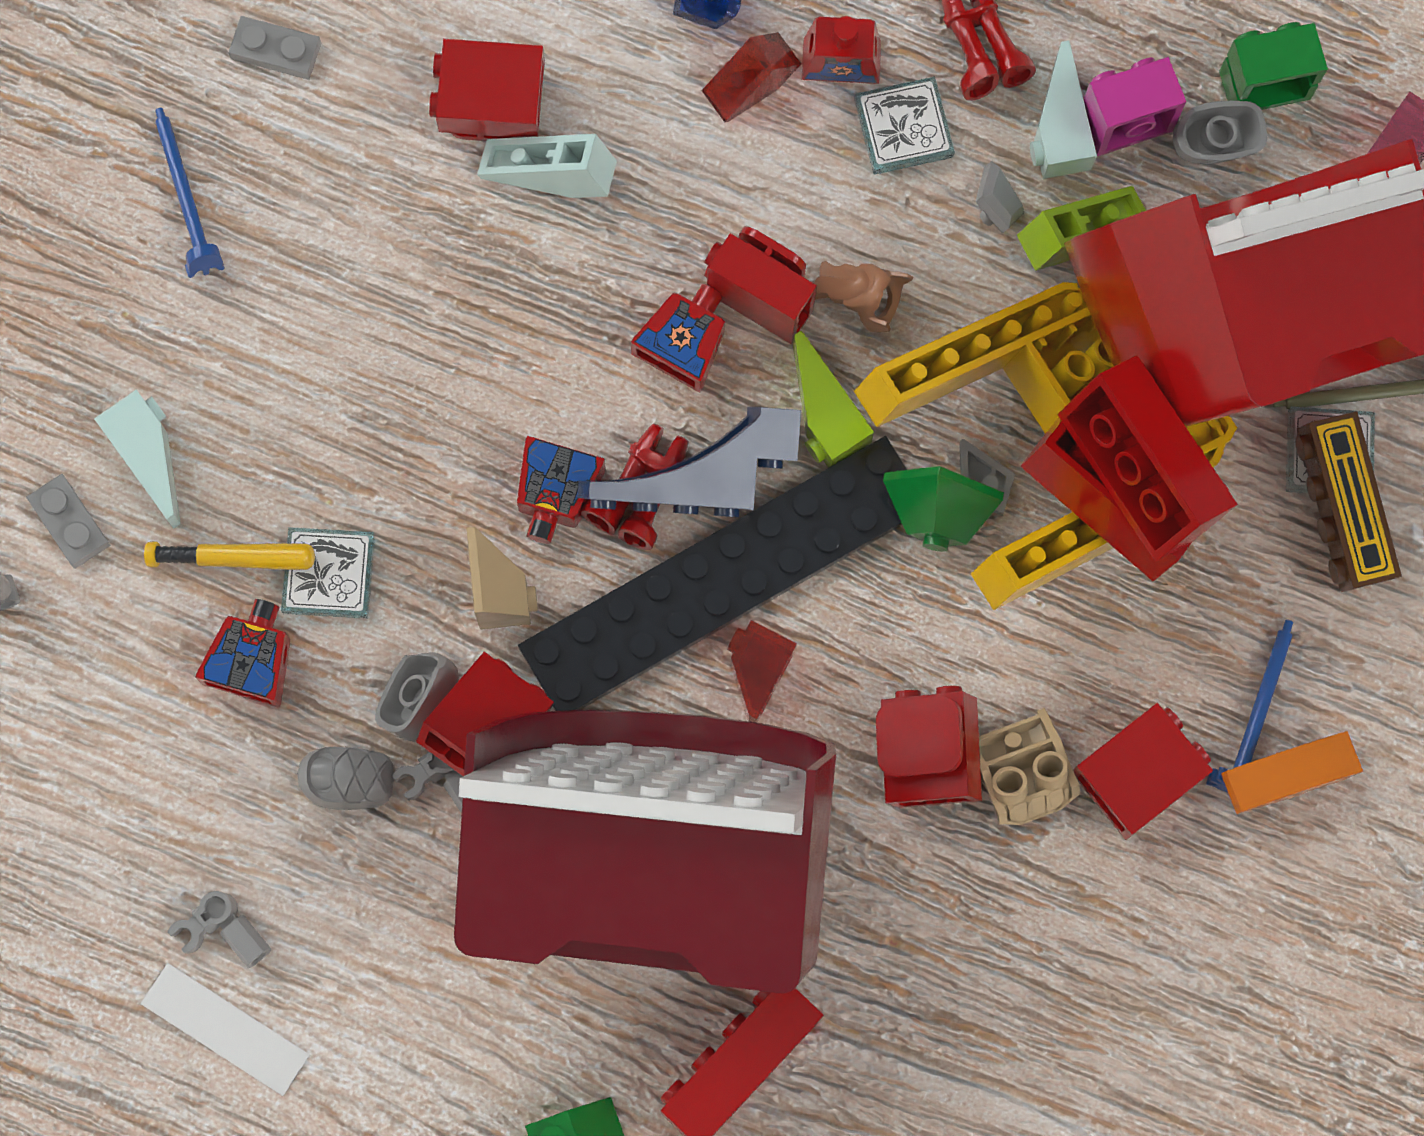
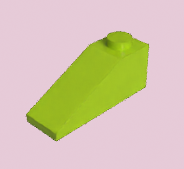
[1016,185,1146,271]
[793,330,874,468]

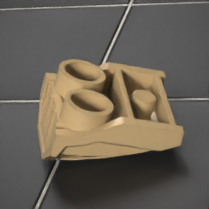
[979,708,1080,825]

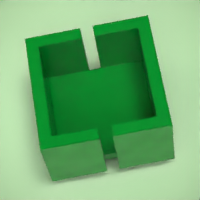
[1219,22,1328,110]

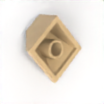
[466,527,538,630]

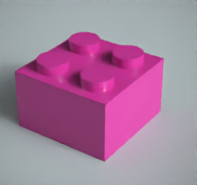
[1084,57,1186,157]

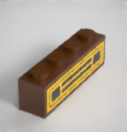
[1295,411,1402,593]

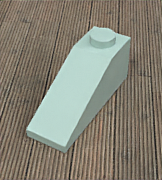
[1030,40,1097,179]
[477,134,617,198]
[94,389,181,529]

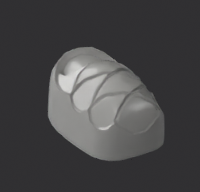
[1173,101,1267,164]
[375,652,459,742]
[297,747,394,810]

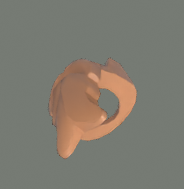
[814,261,913,333]

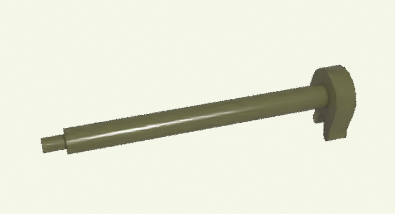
[1273,379,1424,409]

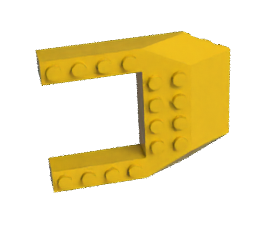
[854,282,1238,610]

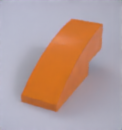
[1221,731,1363,814]

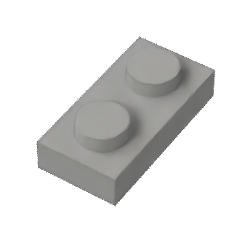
[228,16,321,80]
[26,474,111,569]

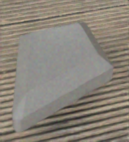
[975,161,1024,233]
[959,439,1015,515]

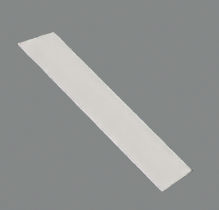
[140,963,310,1096]

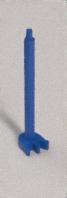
[155,107,225,278]
[1206,620,1293,793]

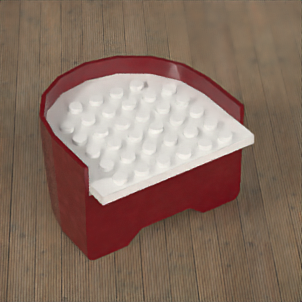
[454,710,836,993]

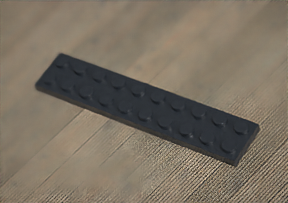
[518,436,907,711]

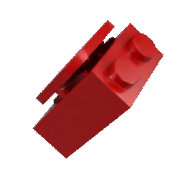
[429,38,545,141]
[704,226,817,344]
[416,652,554,776]
[876,686,982,808]
[1073,702,1213,840]

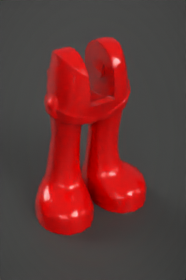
[941,0,1036,101]
[581,423,689,550]

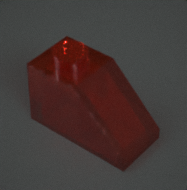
[701,32,802,122]
[727,620,797,723]

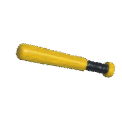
[144,541,315,570]

